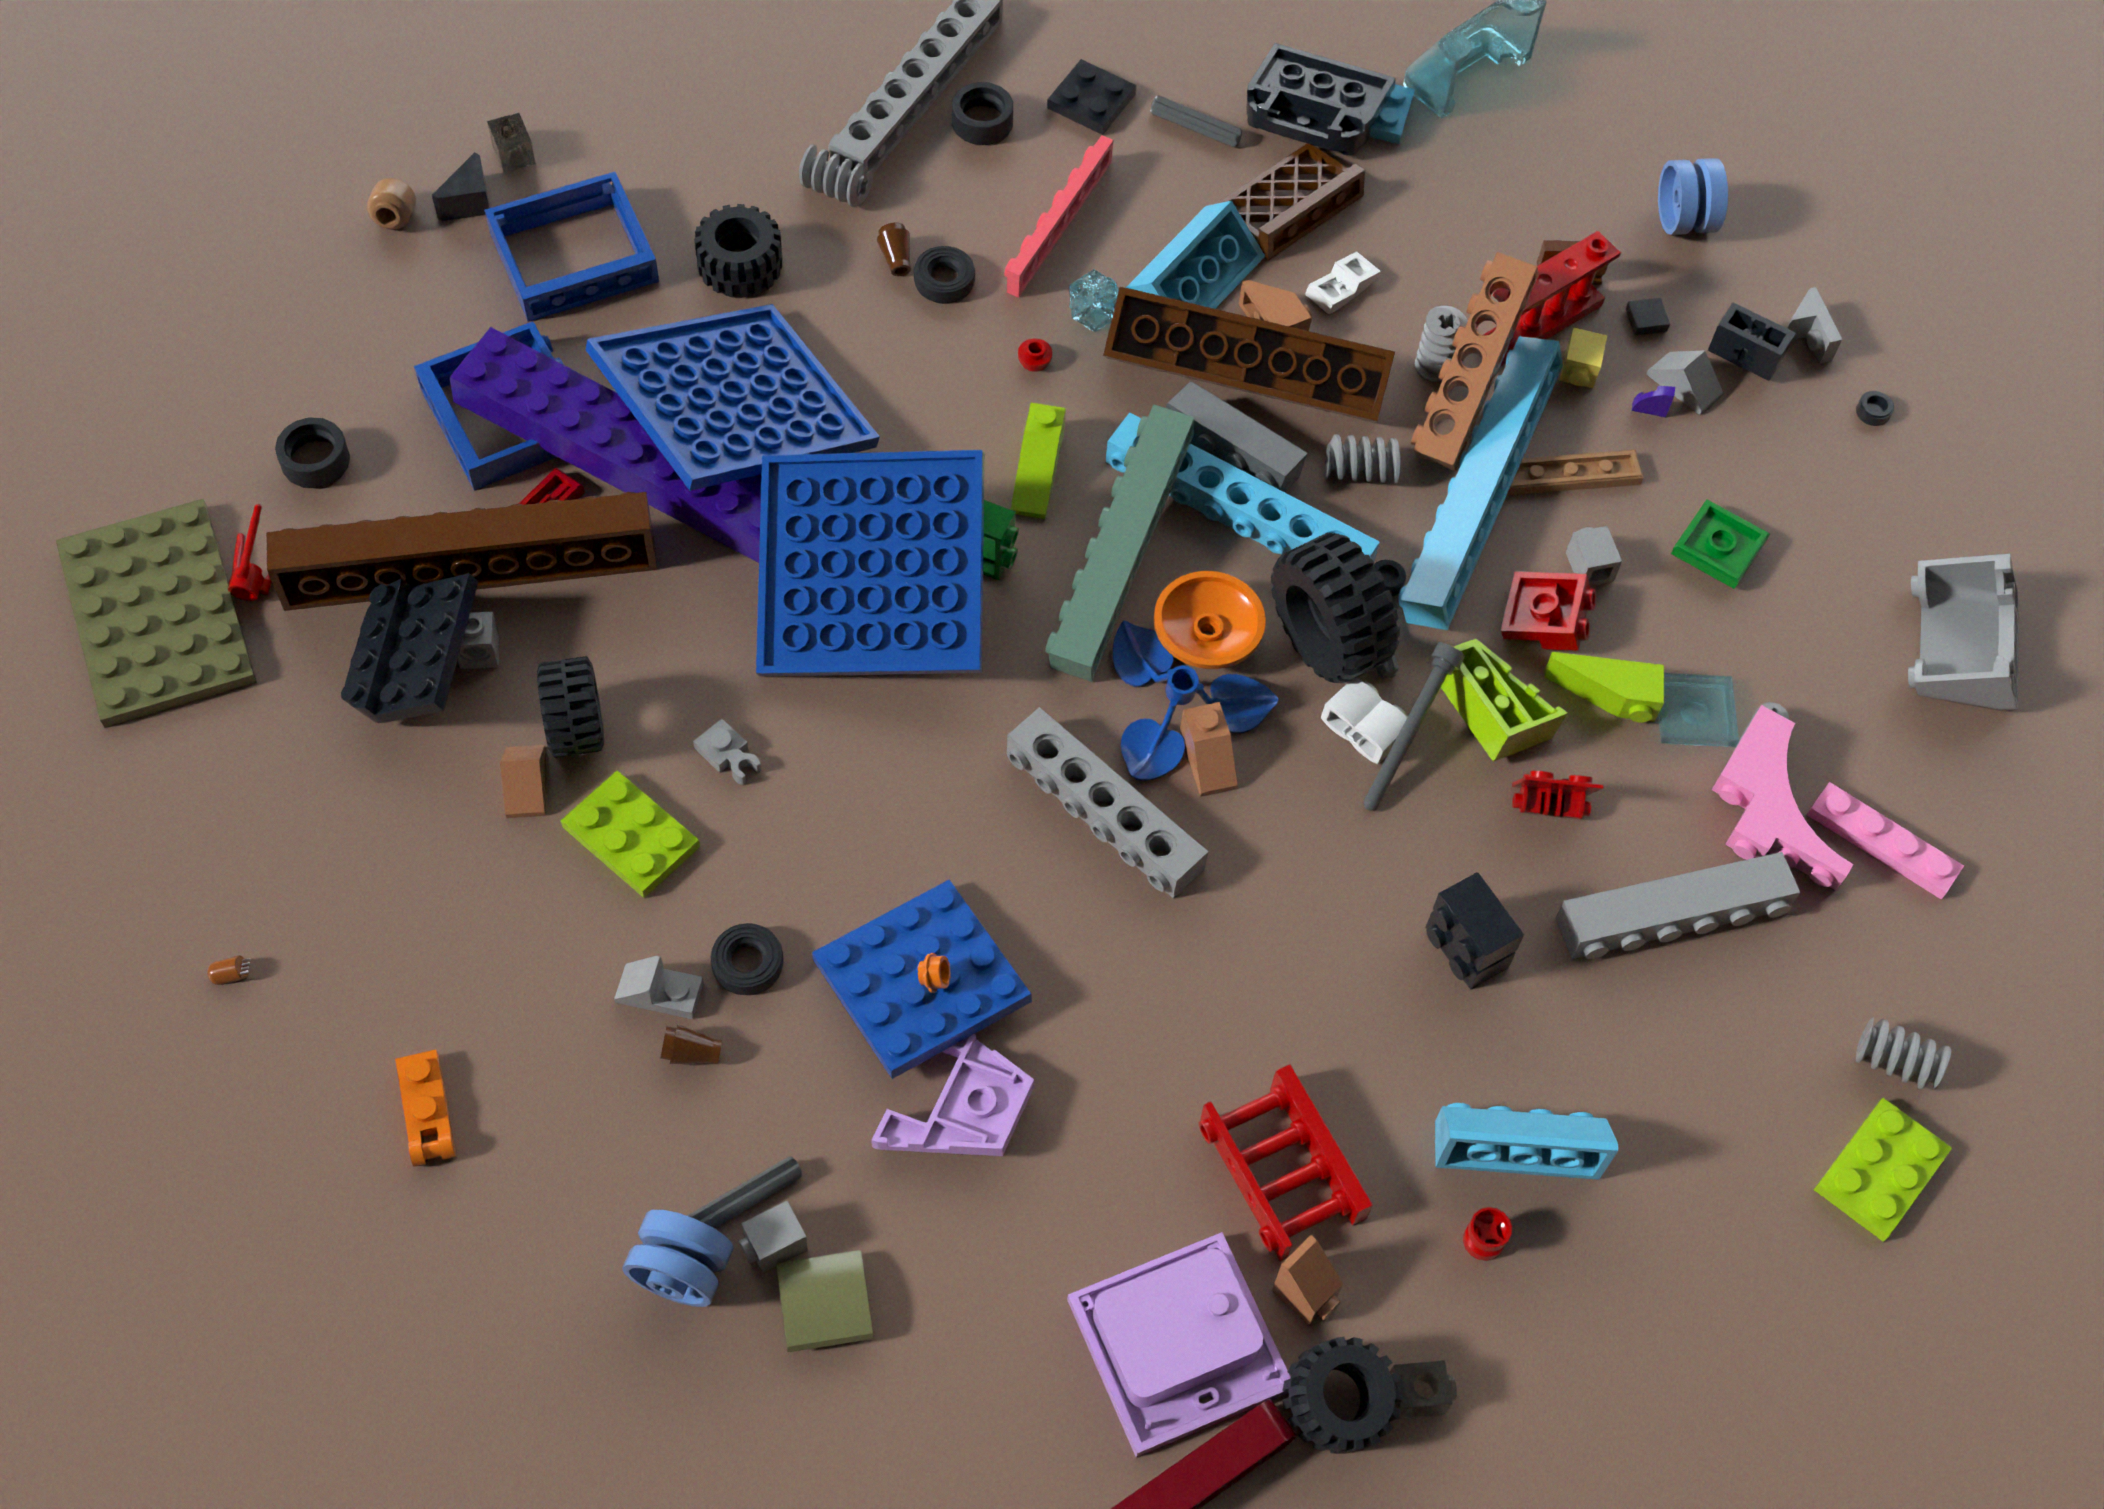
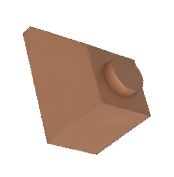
[1239,280,1312,331]
[1179,702,1238,797]
[1272,1235,1343,1326]

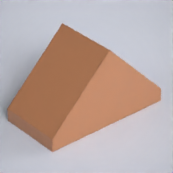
[500,745,546,818]

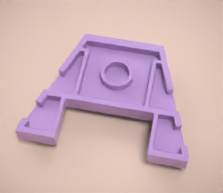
[872,1034,1034,1156]

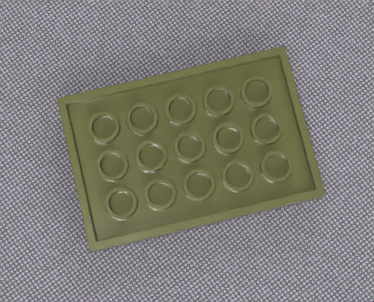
[56,498,257,728]

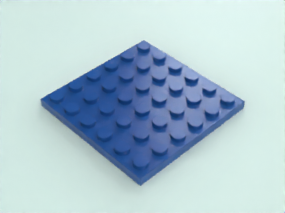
[585,304,880,491]
[756,450,985,677]

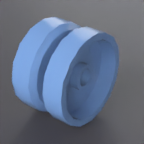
[1658,158,1728,235]
[622,1210,734,1307]

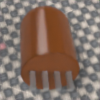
[207,955,251,985]

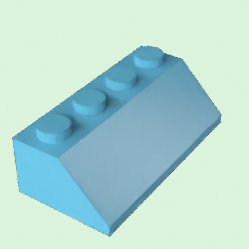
[1126,201,1265,309]
[1435,1103,1618,1180]

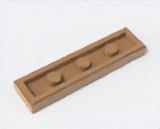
[1507,449,1644,495]

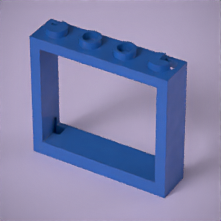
[485,171,659,322]
[414,321,564,490]

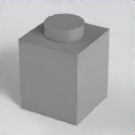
[1566,526,1622,586]
[739,1201,808,1273]

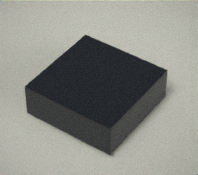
[1625,298,1670,335]

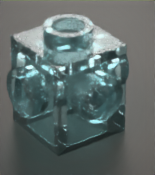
[1069,269,1119,332]

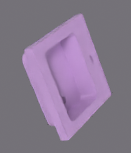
[1067,1232,1291,1458]

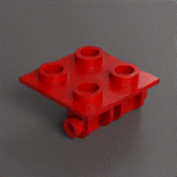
[1512,771,1603,820]

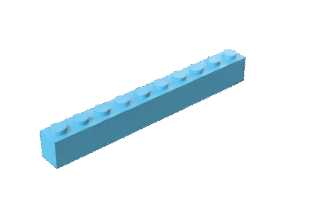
[1399,336,1563,630]

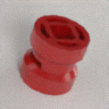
[1463,1207,1512,1261]

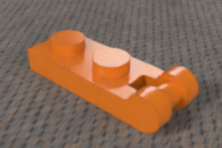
[395,1049,456,1167]

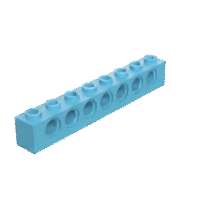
[1106,412,1380,562]

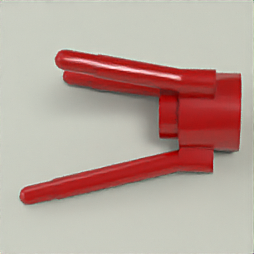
[228,504,272,601]

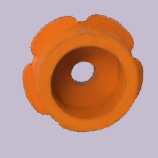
[918,953,951,993]

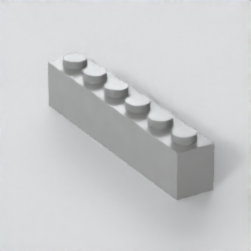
[1556,852,1800,959]

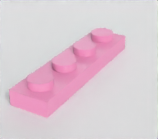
[1807,782,1964,899]

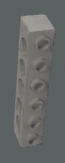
[1007,707,1208,899]

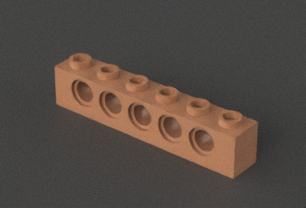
[1411,252,1538,471]

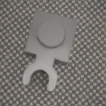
[693,719,761,785]

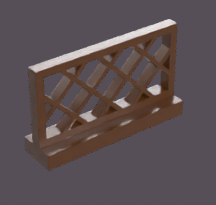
[1216,143,1365,260]

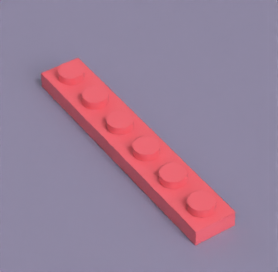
[1004,135,1113,298]

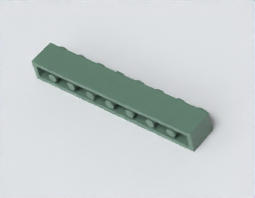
[1045,404,1194,682]

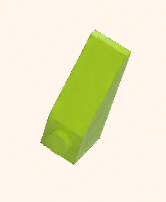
[1010,402,1066,519]
[1544,652,1664,723]

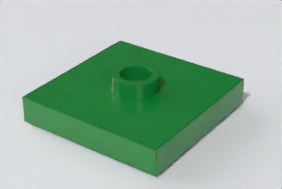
[1671,499,1770,589]

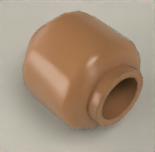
[367,178,416,230]

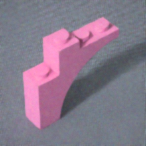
[1712,705,1854,890]

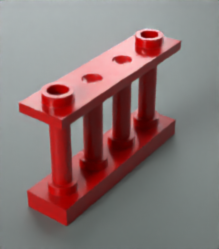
[1483,231,1621,367]
[1199,1064,1373,1261]

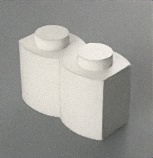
[1321,678,1408,764]

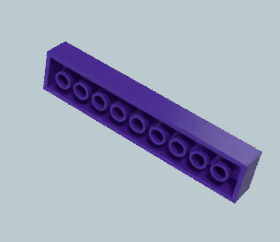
[450,327,762,563]

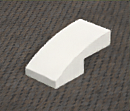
[1305,251,1381,314]

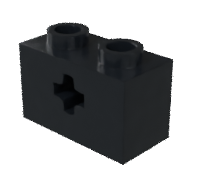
[1707,302,1795,381]

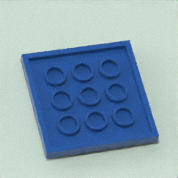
[812,879,1032,1079]

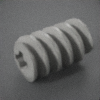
[799,144,874,207]
[1415,305,1468,382]
[1325,434,1401,483]
[1855,1017,1952,1090]

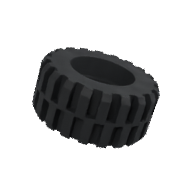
[1271,533,1400,683]

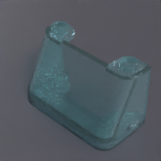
[1403,0,1547,118]

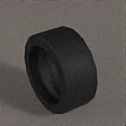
[952,82,1013,145]
[275,417,350,488]

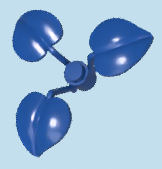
[1112,620,1278,780]

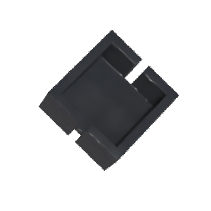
[1425,872,1525,990]

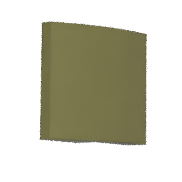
[776,1250,874,1352]

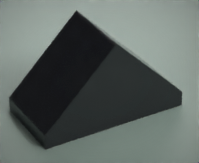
[432,152,490,221]

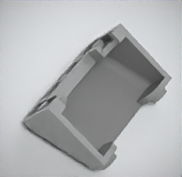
[1908,553,2019,710]

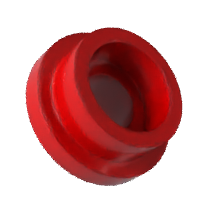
[1018,338,1053,372]

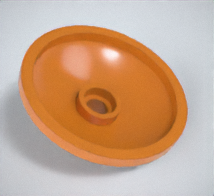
[1154,571,1266,669]

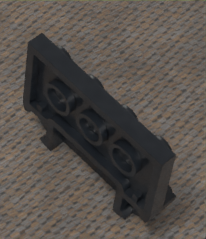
[1246,43,1396,155]
[341,573,479,723]

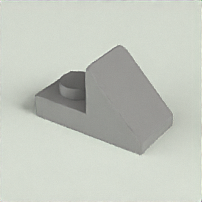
[1787,287,1842,364]
[614,956,704,1019]

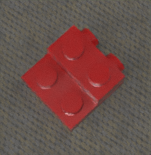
[1501,572,1596,651]

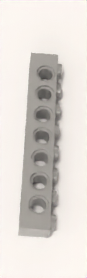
[828,0,1003,176]

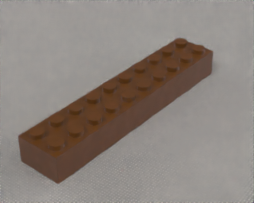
[266,492,657,611]

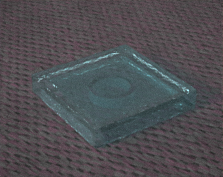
[1658,673,1739,747]

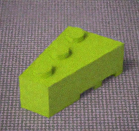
[1441,638,1568,762]

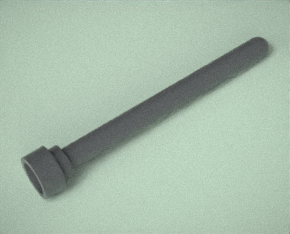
[1363,642,1465,811]

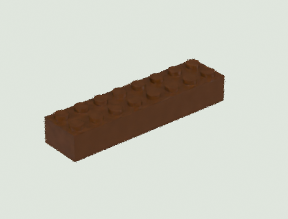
[1103,286,1395,423]

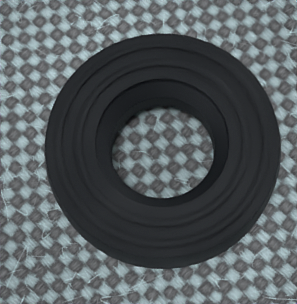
[914,246,975,304]
[711,923,784,995]

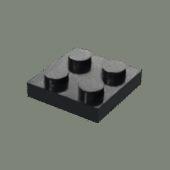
[1047,59,1136,135]

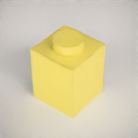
[1559,328,1607,388]

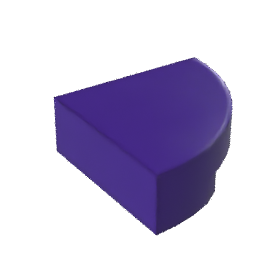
[1631,386,1676,418]

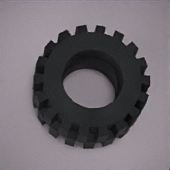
[694,204,783,297]
[537,656,604,758]
[1282,1337,1403,1454]

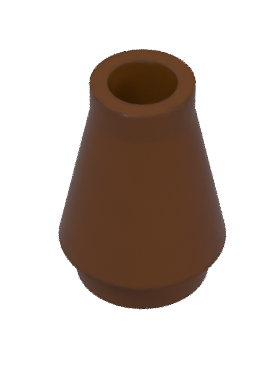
[877,222,911,276]
[660,1024,722,1064]

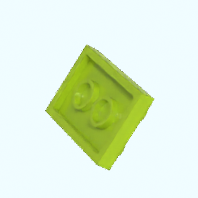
[560,770,700,898]
[1813,1097,1952,1242]

